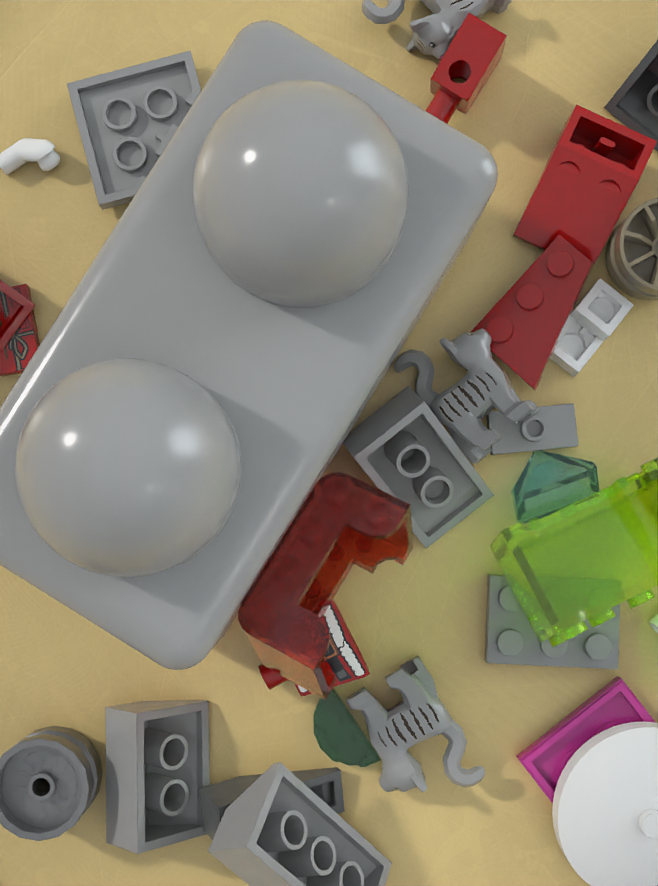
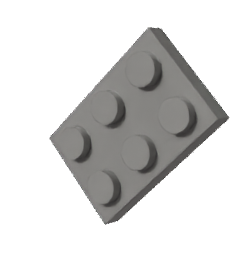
[485,574,621,669]

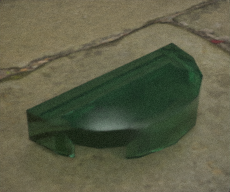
[314,687,381,767]

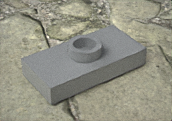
[486,403,579,455]

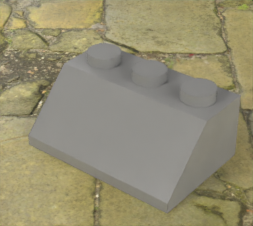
[105,700,210,854]

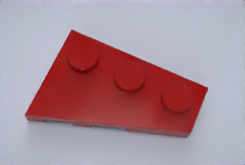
[471,234,593,391]

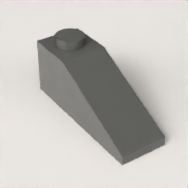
[199,767,345,840]

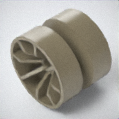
[605,198,658,301]

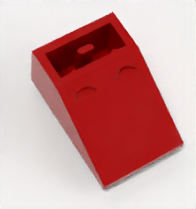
[513,104,657,270]

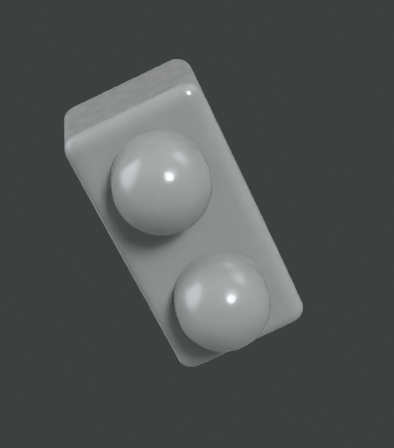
[0,20,498,670]

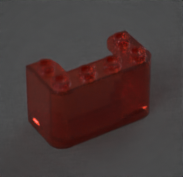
[238,472,413,700]

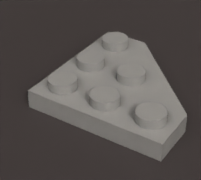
[67,51,201,210]

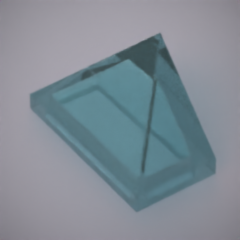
[511,450,600,526]

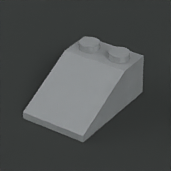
[343,386,494,548]

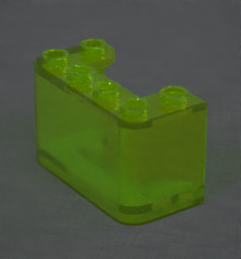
[490,457,658,648]

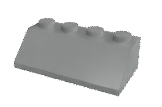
[208,762,392,886]

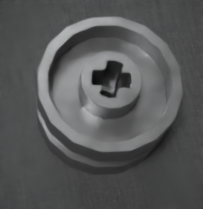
[0,726,103,841]

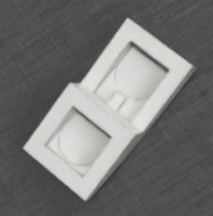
[550,278,634,377]

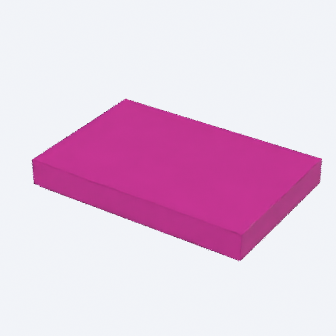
[516,676,656,803]

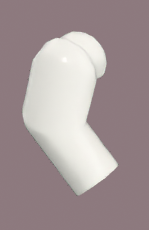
[0,138,60,175]

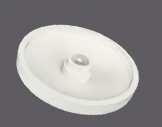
[552,722,658,886]

